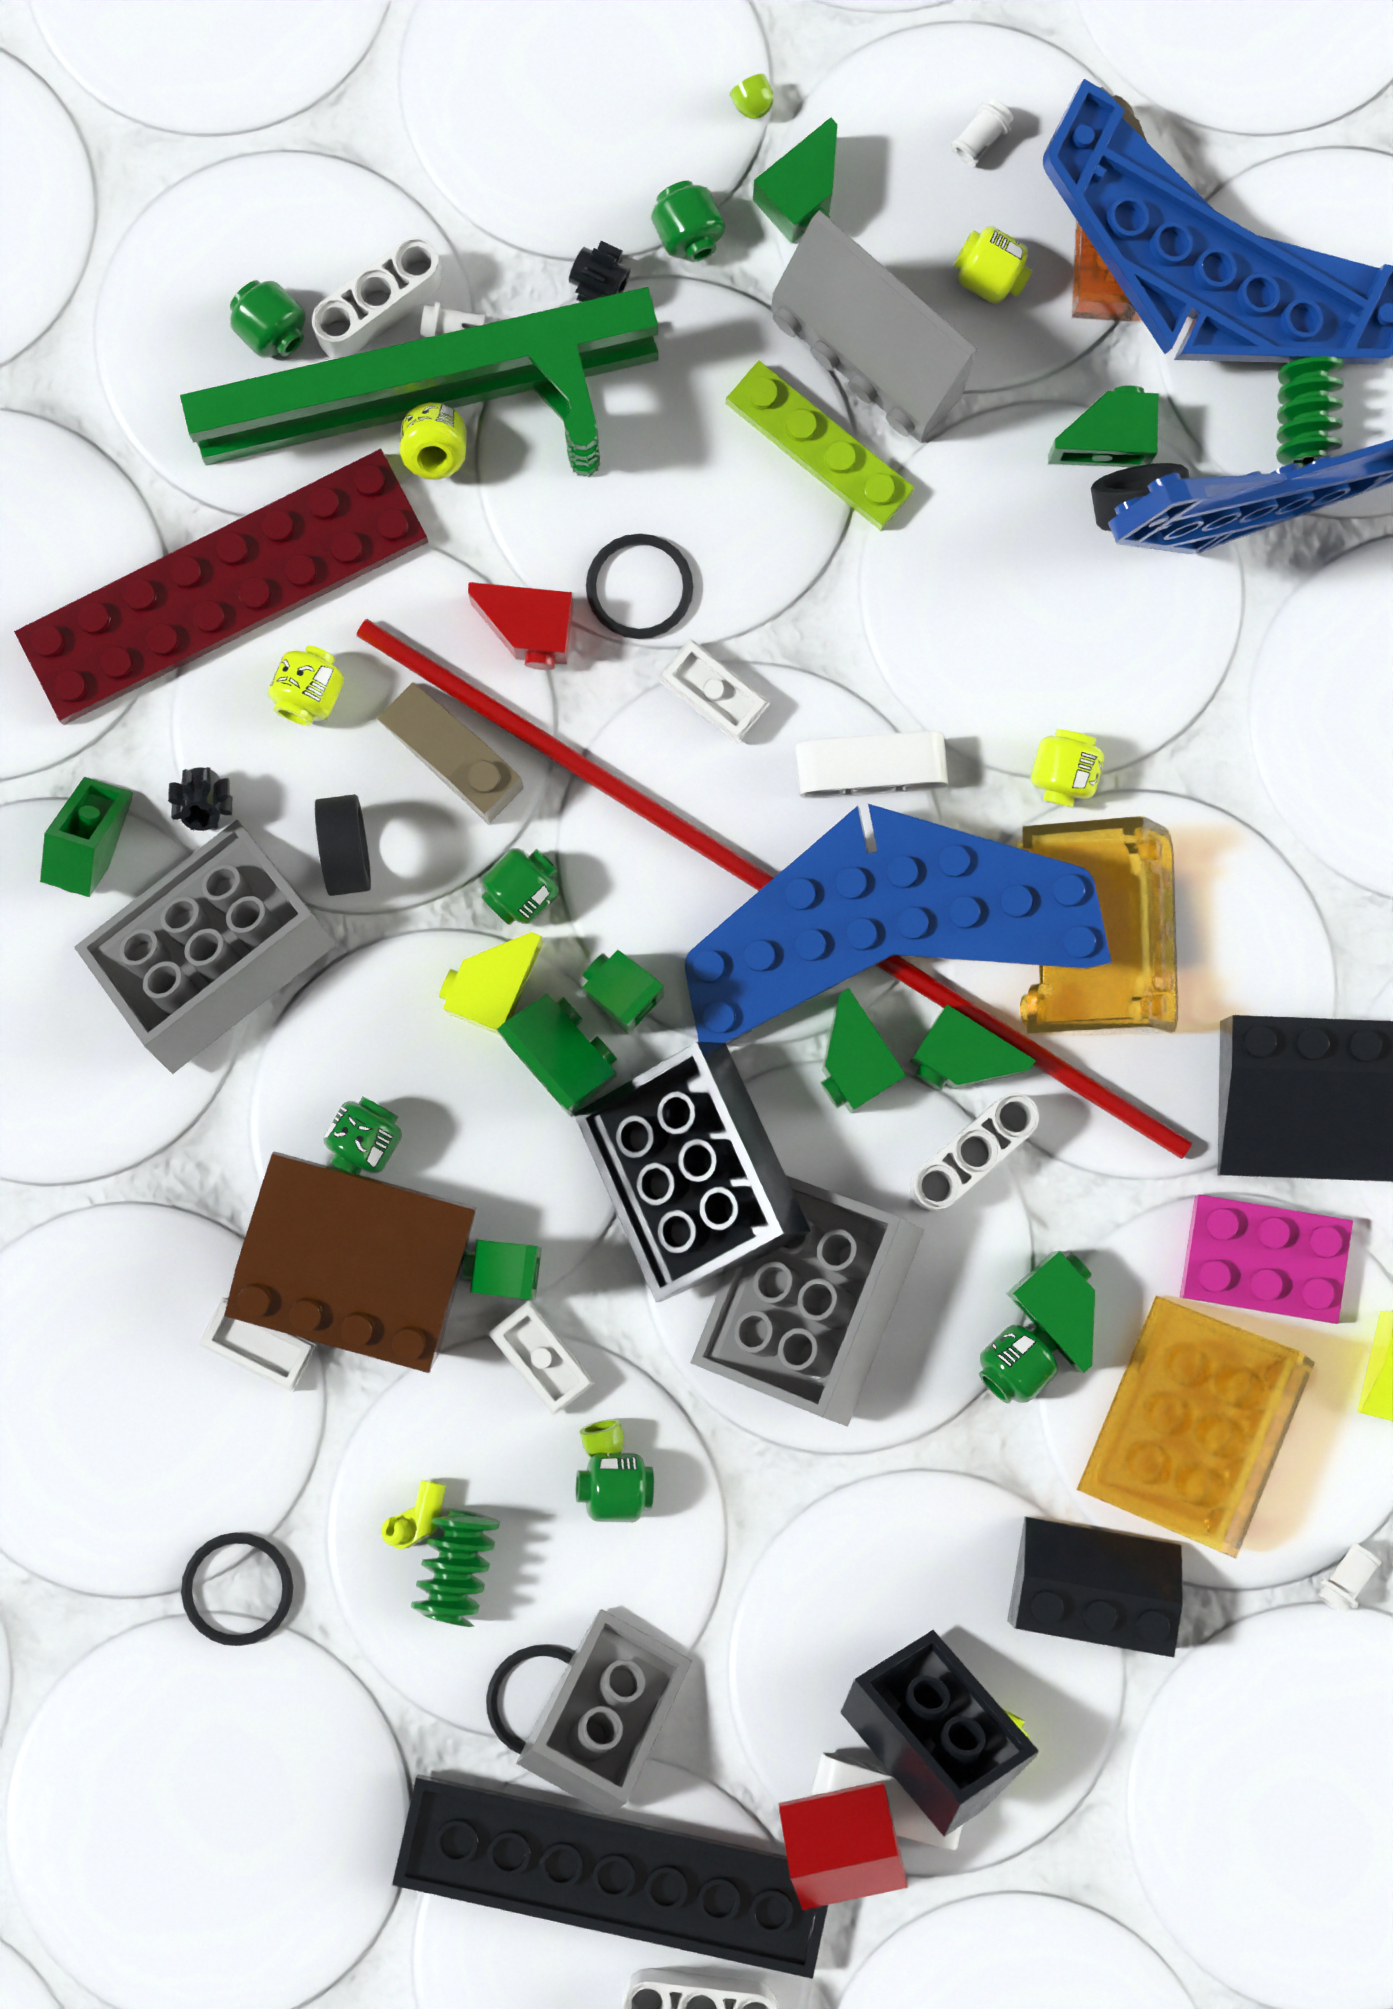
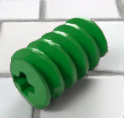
[1276,356,1344,468]
[411,1508,500,1627]

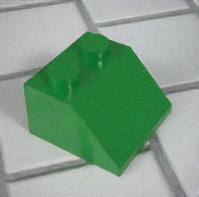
[497,993,618,1116]

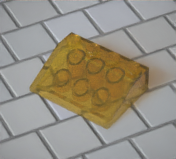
[1076,1296,1315,1558]

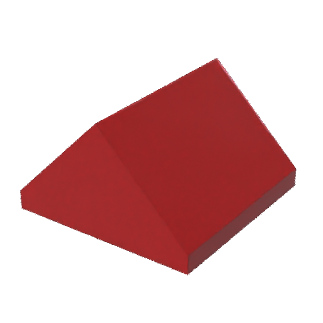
[779,1780,908,1910]

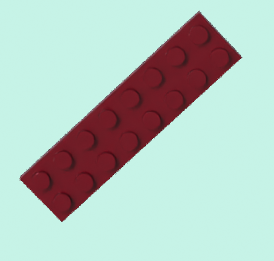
[14,449,429,725]

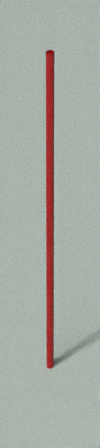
[356,619,1193,1159]

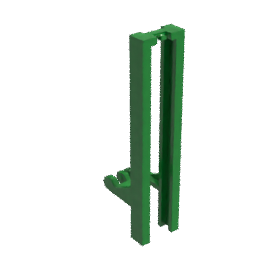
[180,287,658,478]

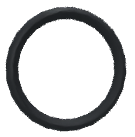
[586,533,694,639]
[181,1532,293,1646]
[486,1645,574,1754]

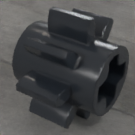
[568,240,631,302]
[168,767,233,831]

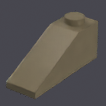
[377,682,524,825]

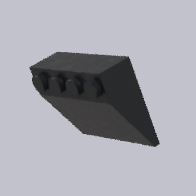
[1217,1015,1393,1182]
[574,1042,811,1302]

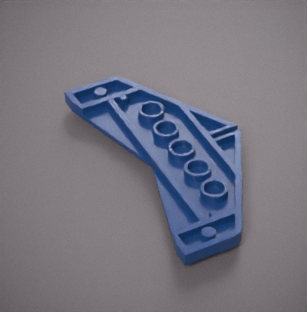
[1043,79,1393,365]
[1108,440,1393,555]
[685,804,1112,1044]

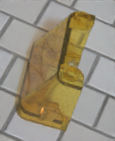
[1017,816,1178,1035]

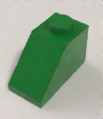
[752,117,838,244]
[1048,385,1159,467]
[40,777,133,897]
[582,950,664,1035]
[820,988,906,1113]
[909,1004,1036,1090]
[462,1240,542,1300]
[1006,1251,1095,1373]

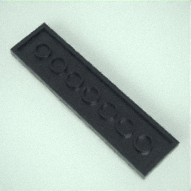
[392,1774,828,1979]

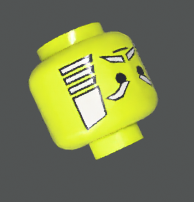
[953,226,1032,304]
[400,402,467,480]
[268,645,344,727]
[1031,729,1104,808]

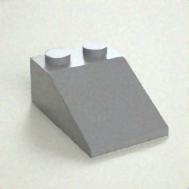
[516,1609,693,1816]

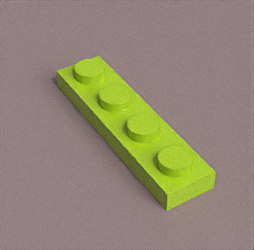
[726,360,915,531]

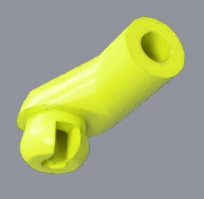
[381,1480,446,1549]

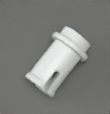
[951,99,1013,167]
[420,302,486,337]
[1318,1543,1381,1615]

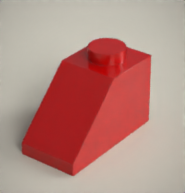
[468,582,573,670]

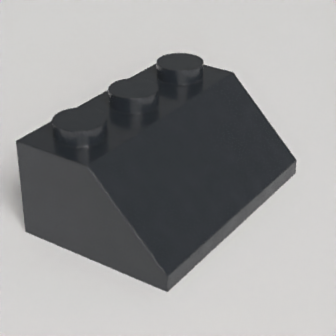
[1007,1516,1183,1658]
[840,1630,1039,1837]

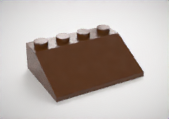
[224,1151,477,1373]

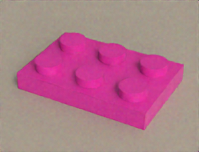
[1180,1194,1353,1324]

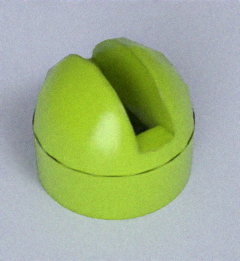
[730,73,773,119]
[580,1419,624,1458]

